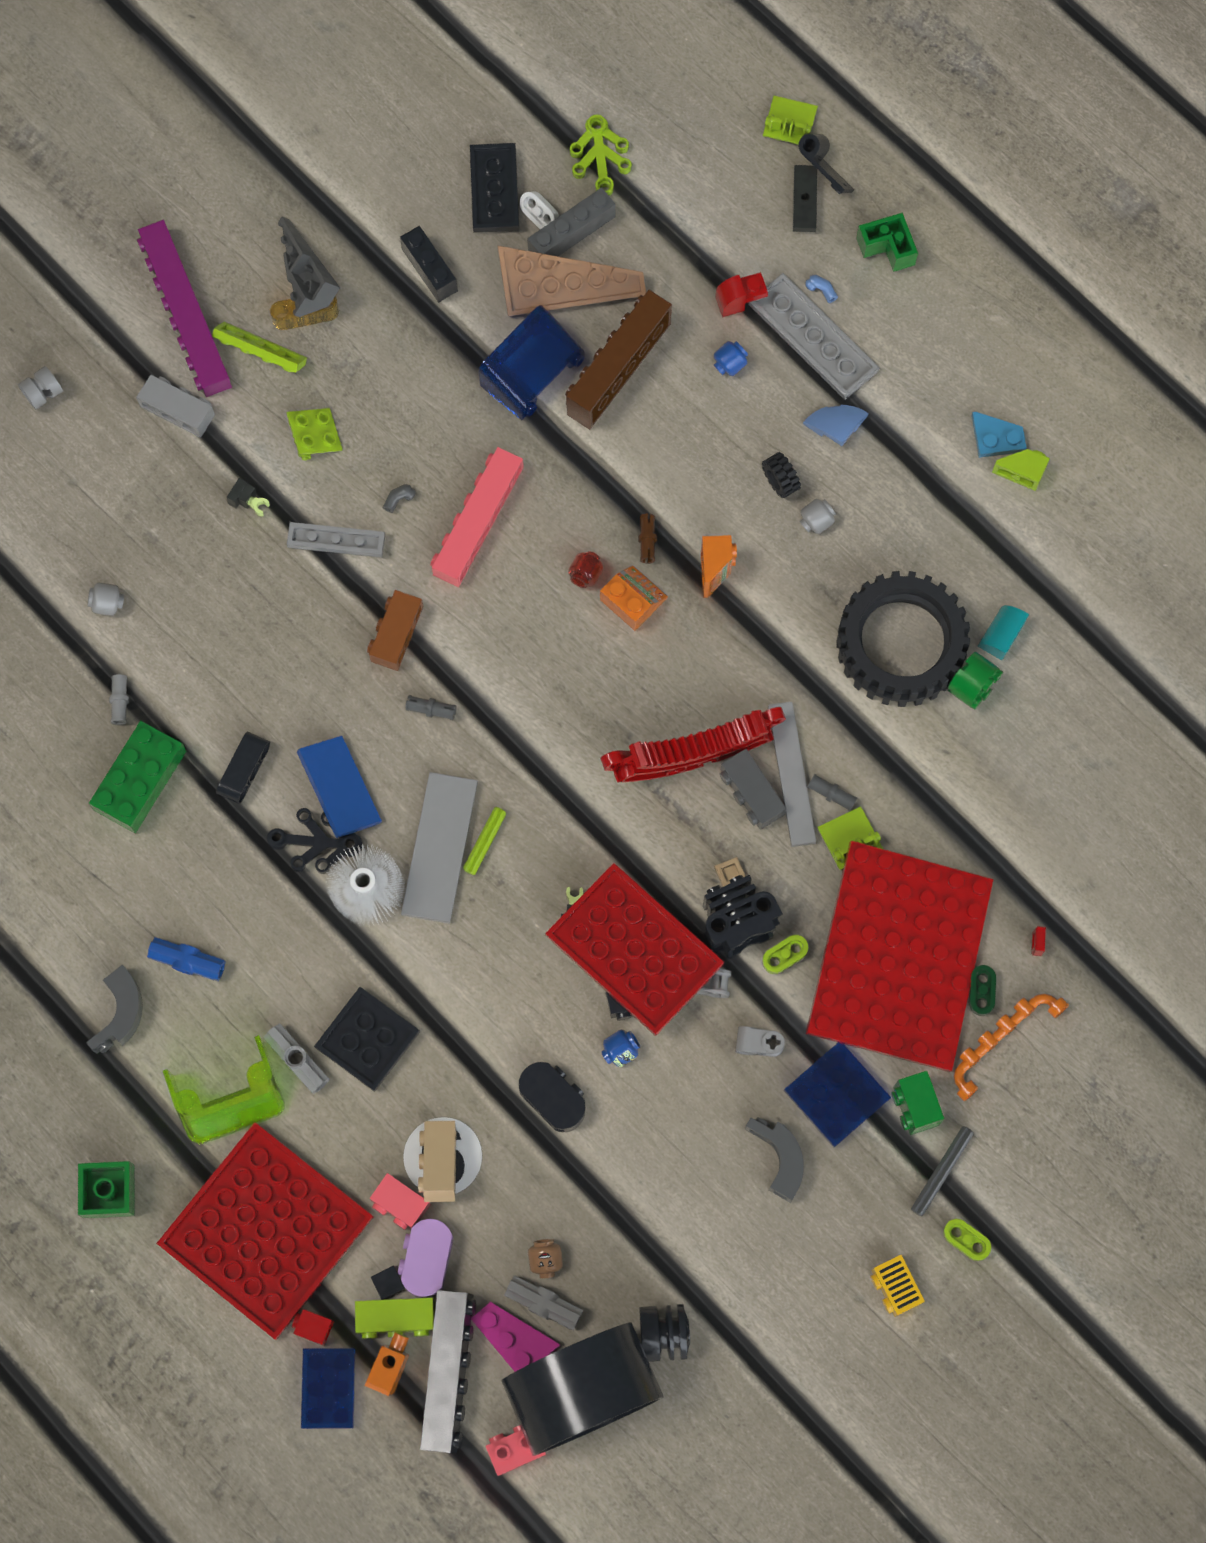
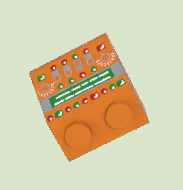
[701,535,737,598]
[600,566,668,631]

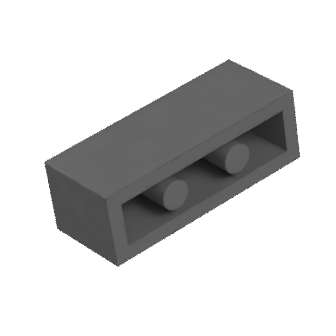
[719,749,786,830]

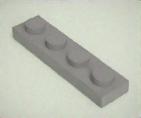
[287,522,385,558]

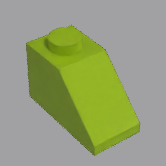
[992,449,1050,491]

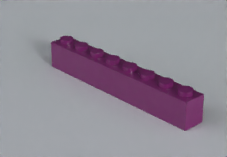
[137,220,232,397]

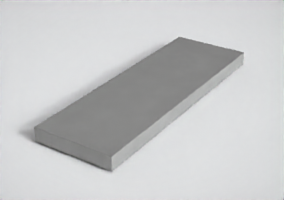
[749,273,879,400]
[401,772,478,924]

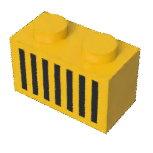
[870,1255,925,1317]

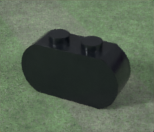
[519,1062,586,1132]

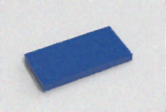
[297,736,382,838]

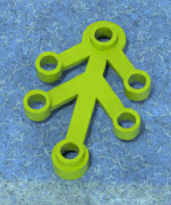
[570,114,632,196]

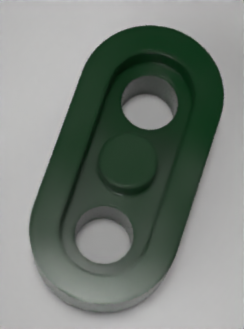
[969,965,996,1016]

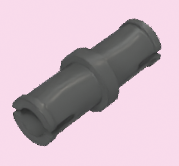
[405,695,457,720]
[807,774,857,811]

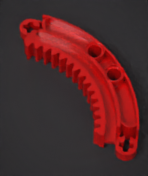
[600,707,786,783]

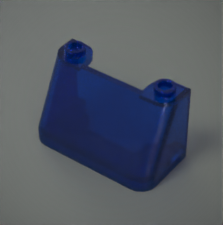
[479,305,585,421]

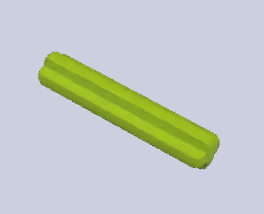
[463,807,506,875]

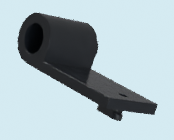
[798,134,855,194]

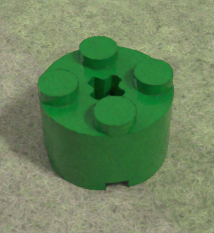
[947,651,1004,710]

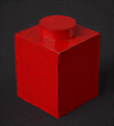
[292,1309,334,1346]

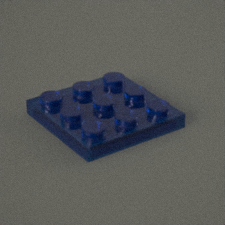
[784,1043,891,1148]

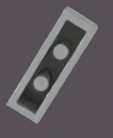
[136,375,215,438]

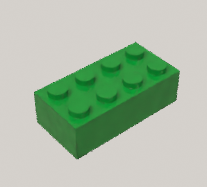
[88,720,187,834]

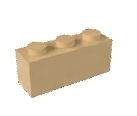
[418,1121,456,1202]

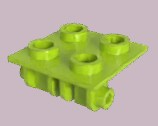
[763,96,818,145]
[286,408,343,461]
[817,806,883,870]

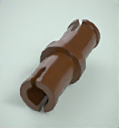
[638,514,657,564]

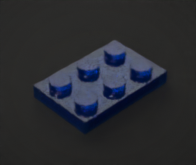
[301,1348,356,1429]

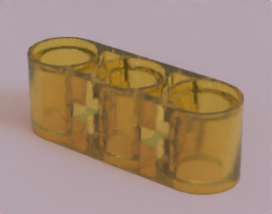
[270,296,339,330]

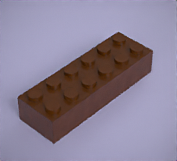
[565,290,672,430]

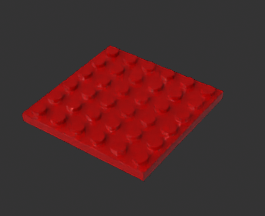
[156,1122,374,1340]

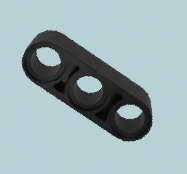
[216,731,270,804]

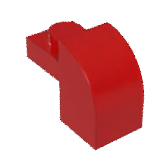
[715,272,768,318]

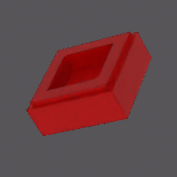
[1031,926,1046,956]

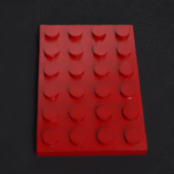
[545,863,724,1036]

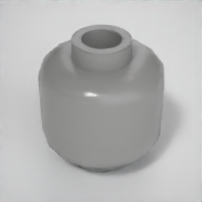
[800,499,836,534]
[88,583,124,616]

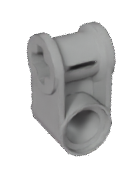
[697,969,732,998]
[735,1026,785,1057]

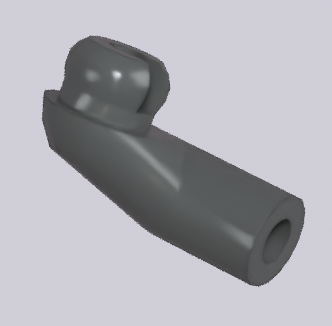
[382,484,416,513]

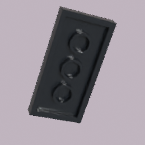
[470,143,519,233]

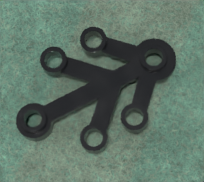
[267,808,363,874]

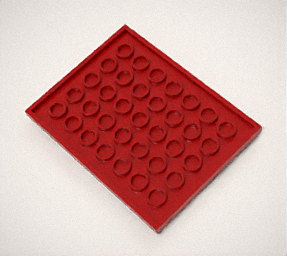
[805,841,994,1072]

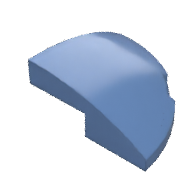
[803,405,869,446]

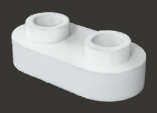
[520,191,559,229]

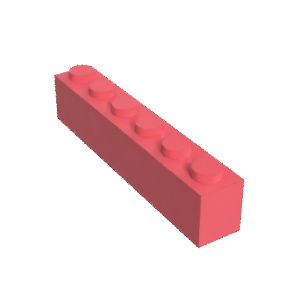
[430,447,524,588]

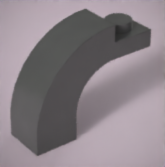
[86,964,143,1054]
[745,1117,804,1203]

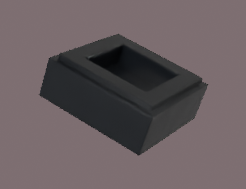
[371,1265,405,1300]

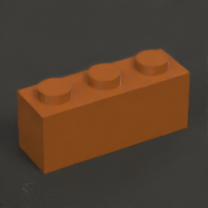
[367,590,424,671]

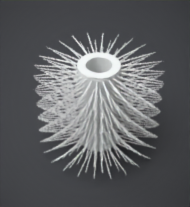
[326,844,406,926]

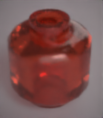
[568,551,603,588]

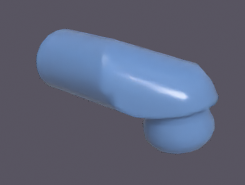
[805,275,838,303]

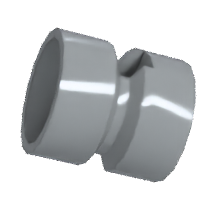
[18,366,63,410]

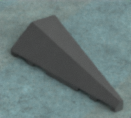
[278,217,340,317]

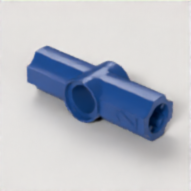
[147,937,226,981]

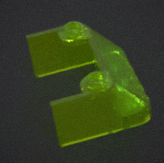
[163,1035,285,1144]

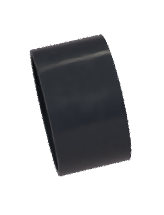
[501,1322,664,1456]

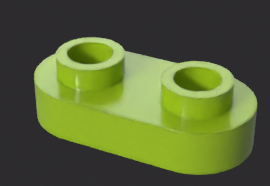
[762,935,808,974]
[943,1219,991,1261]

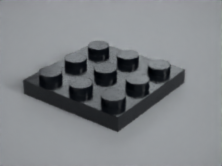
[314,987,420,1092]

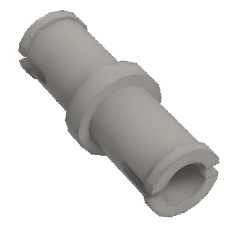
[109,674,129,725]

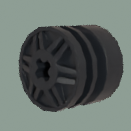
[639,1304,690,1362]

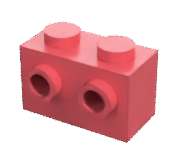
[485,1425,546,1476]

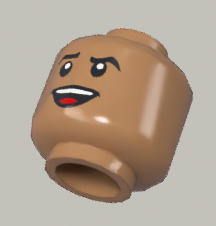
[528,1239,563,1278]

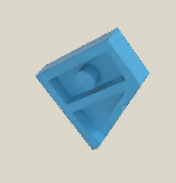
[971,412,1027,458]

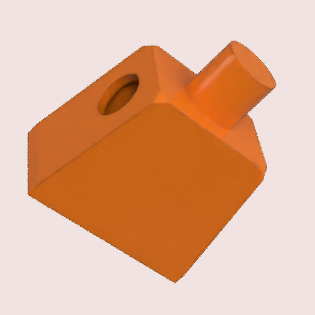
[364,1332,409,1396]

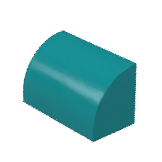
[977,605,1029,660]

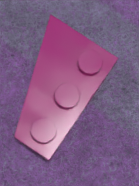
[471,1302,560,1372]

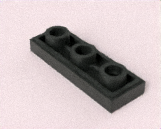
[793,165,817,232]

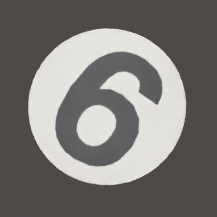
[404,1117,482,1194]

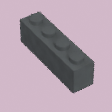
[527,187,616,256]

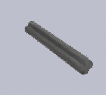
[911,1126,974,1216]

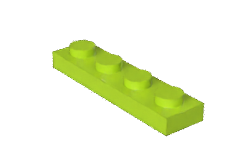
[212,322,307,373]

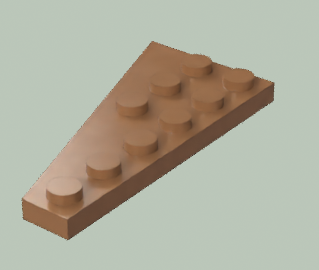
[497,245,646,316]

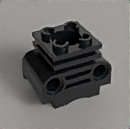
[703,875,783,959]

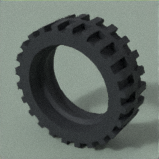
[836,571,970,707]

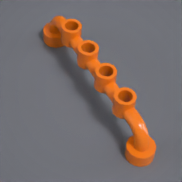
[954,994,1069,1101]

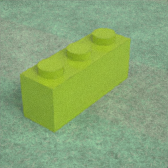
[355,1298,435,1339]

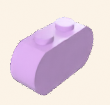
[398,1219,453,1298]

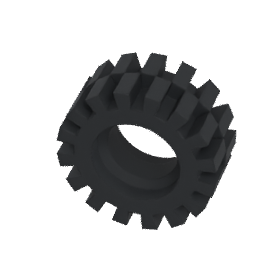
[762,452,801,498]

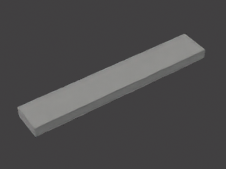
[768,702,816,847]

